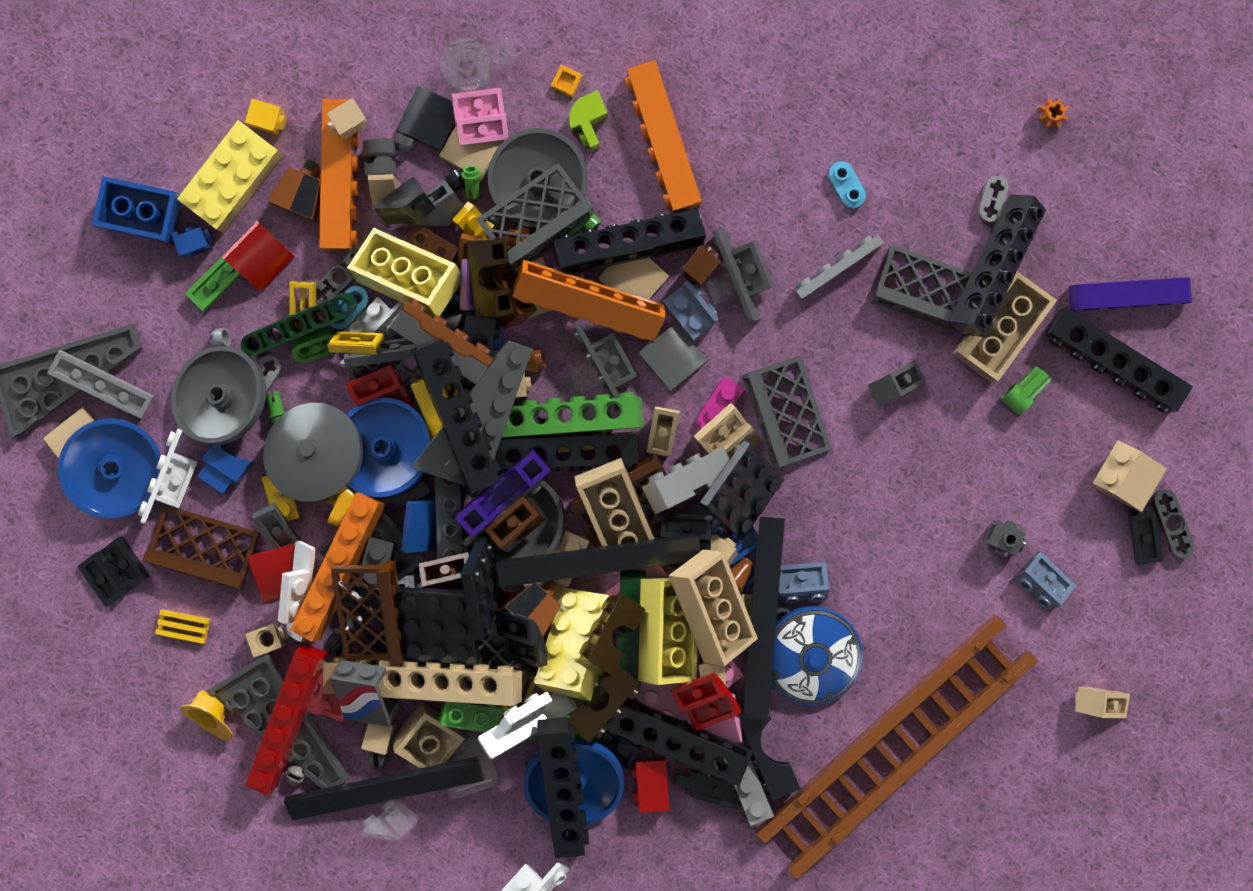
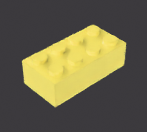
[177,120,283,233]
[347,228,461,317]
[638,578,697,685]
[534,588,609,701]

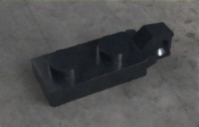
[1128,505,1163,565]
[674,771,741,810]

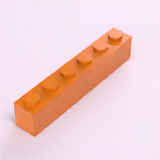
[624,60,702,214]
[319,99,360,252]
[513,259,665,341]
[290,492,386,642]

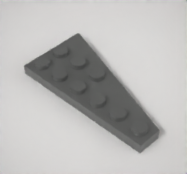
[0,324,142,439]
[410,340,532,491]
[207,652,350,789]

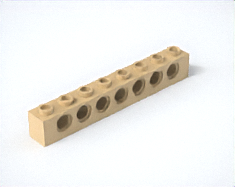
[323,656,522,706]

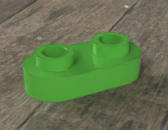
[291,329,336,363]

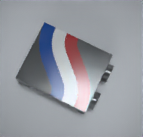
[329,660,400,727]

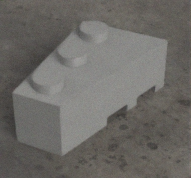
[642,447,730,514]

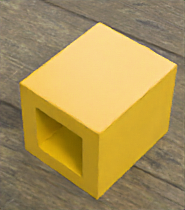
[245,99,287,135]

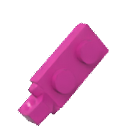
[693,376,745,439]

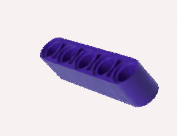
[1069,277,1192,311]

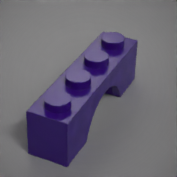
[456,449,550,537]

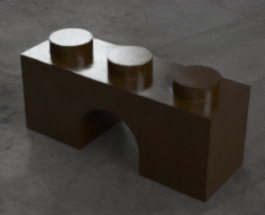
[467,237,515,317]
[577,593,645,678]
[569,664,640,742]

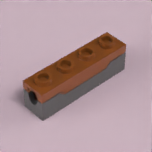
[389,300,493,384]

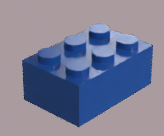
[91,176,183,245]

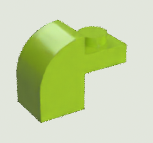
[569,90,608,152]

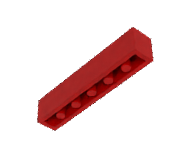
[245,643,328,796]

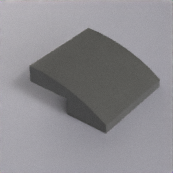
[639,323,708,391]

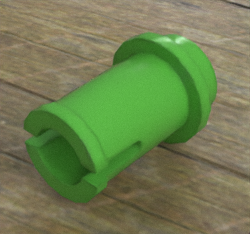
[461,166,481,199]
[265,391,285,424]

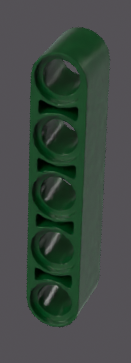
[240,292,357,356]
[616,570,646,694]

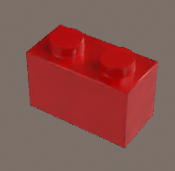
[631,756,669,813]

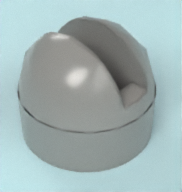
[210,328,231,347]
[285,764,306,785]

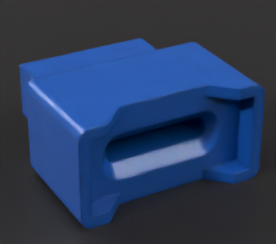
[197,444,255,494]

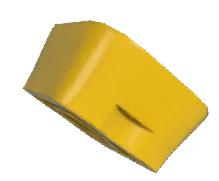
[327,486,359,526]

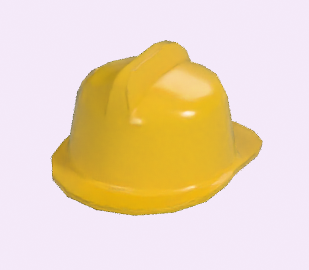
[180,690,233,741]

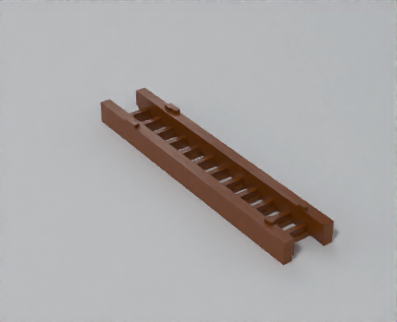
[755,614,1039,879]

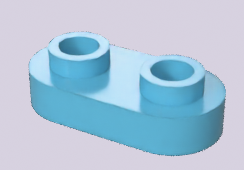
[828,161,866,209]
[329,286,370,330]

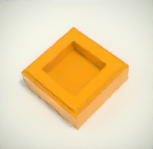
[550,65,583,98]

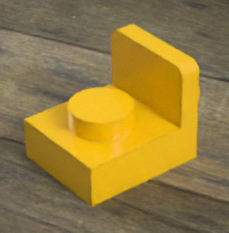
[452,202,496,238]

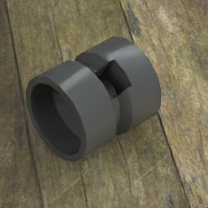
[362,139,397,179]

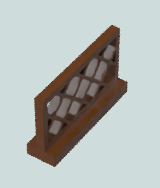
[570,454,686,547]
[142,505,260,590]
[331,561,405,665]

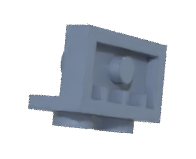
[661,281,719,342]
[1013,551,1076,611]
[779,562,830,605]

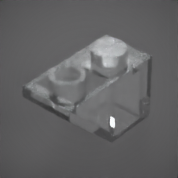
[359,798,420,840]

